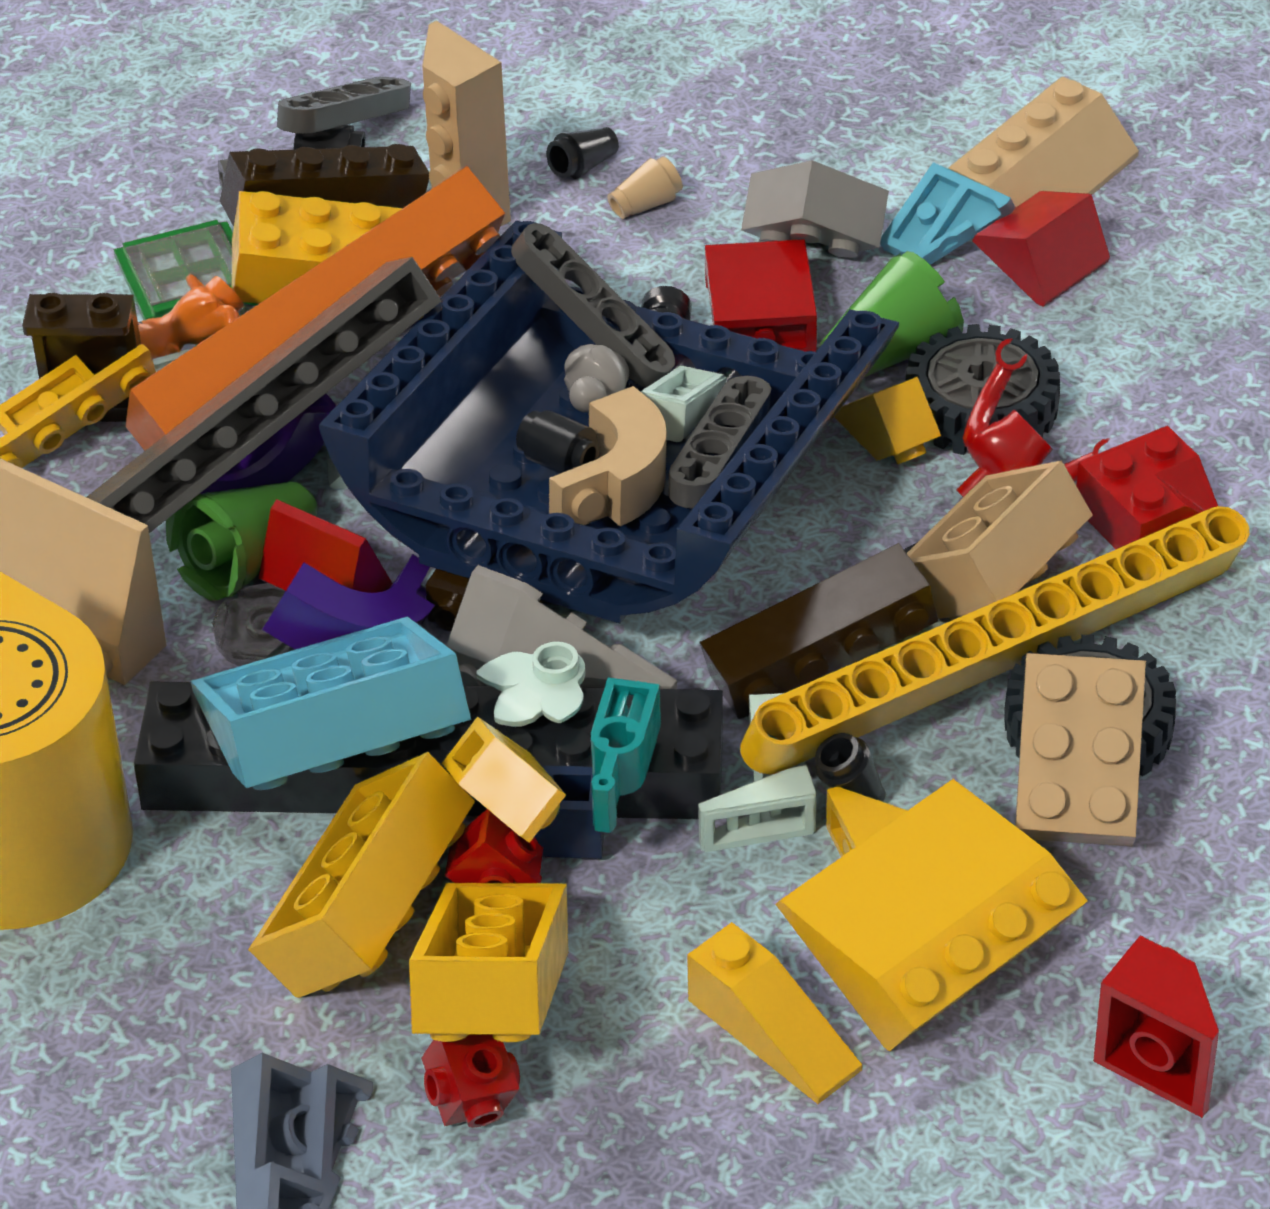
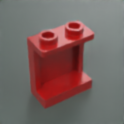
[705,239,817,352]

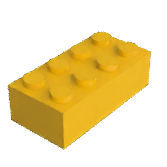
[232,191,423,320]
[248,752,475,998]
[409,883,569,1042]

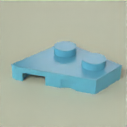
[880,162,1015,265]

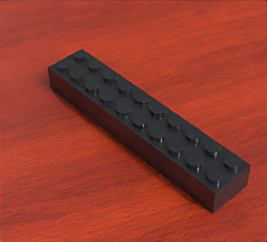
[134,681,723,820]

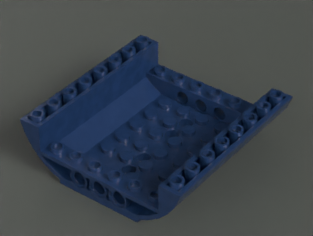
[319,220,899,624]

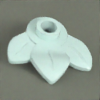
[476,642,586,727]

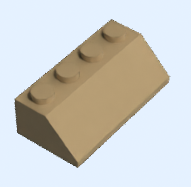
[422,20,511,226]
[948,76,1139,208]

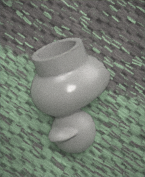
[564,344,629,413]

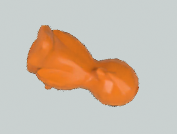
[138,273,244,359]

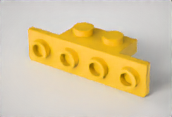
[0,344,156,468]

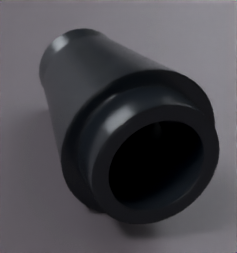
[546,127,619,180]
[815,733,886,802]

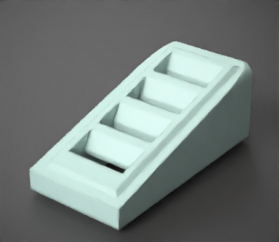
[641,365,727,442]
[698,765,816,852]

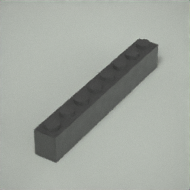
[87,257,442,533]

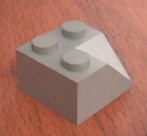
[741,160,889,258]

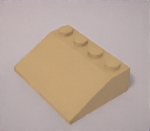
[0,458,167,685]

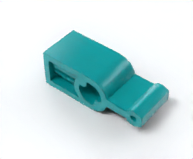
[591,677,661,833]

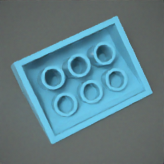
[190,616,471,790]

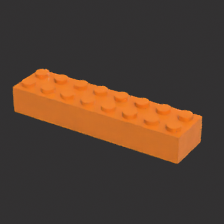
[126,166,505,451]

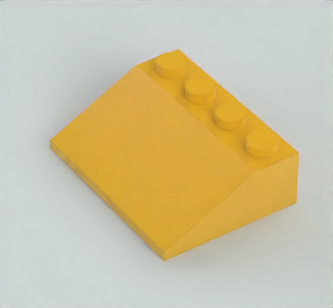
[775,779,1088,1051]

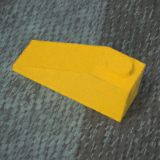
[687,922,862,1104]

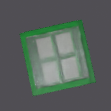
[113,220,233,320]

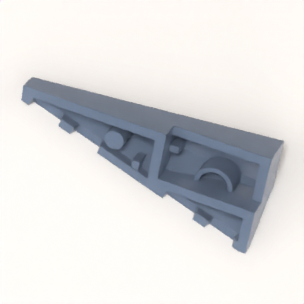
[231,1053,373,1209]

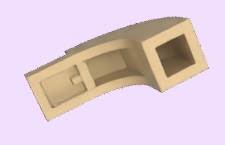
[549,386,667,526]

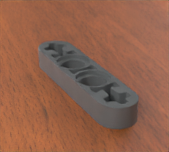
[277,77,411,133]
[511,223,675,387]
[669,376,771,508]

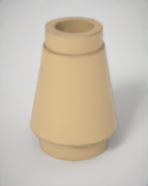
[607,156,683,219]

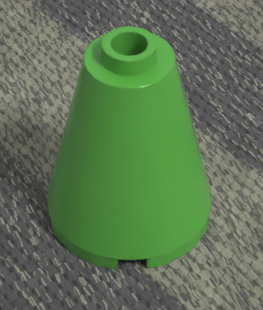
[820,251,964,378]
[166,482,318,600]

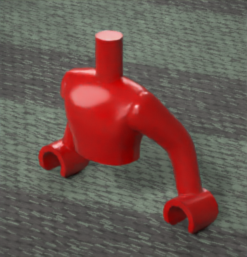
[956,338,1110,497]

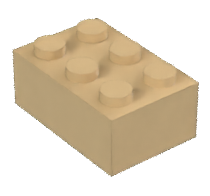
[907,460,1093,621]
[1015,653,1146,847]

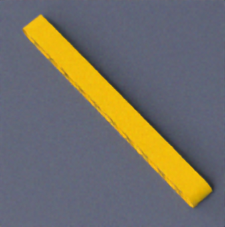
[740,506,1250,775]

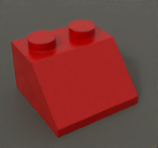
[1093,935,1219,1118]

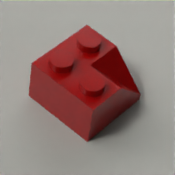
[1076,425,1218,550]

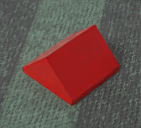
[972,191,1110,307]
[259,499,393,593]

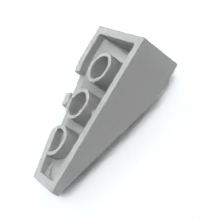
[446,565,677,689]

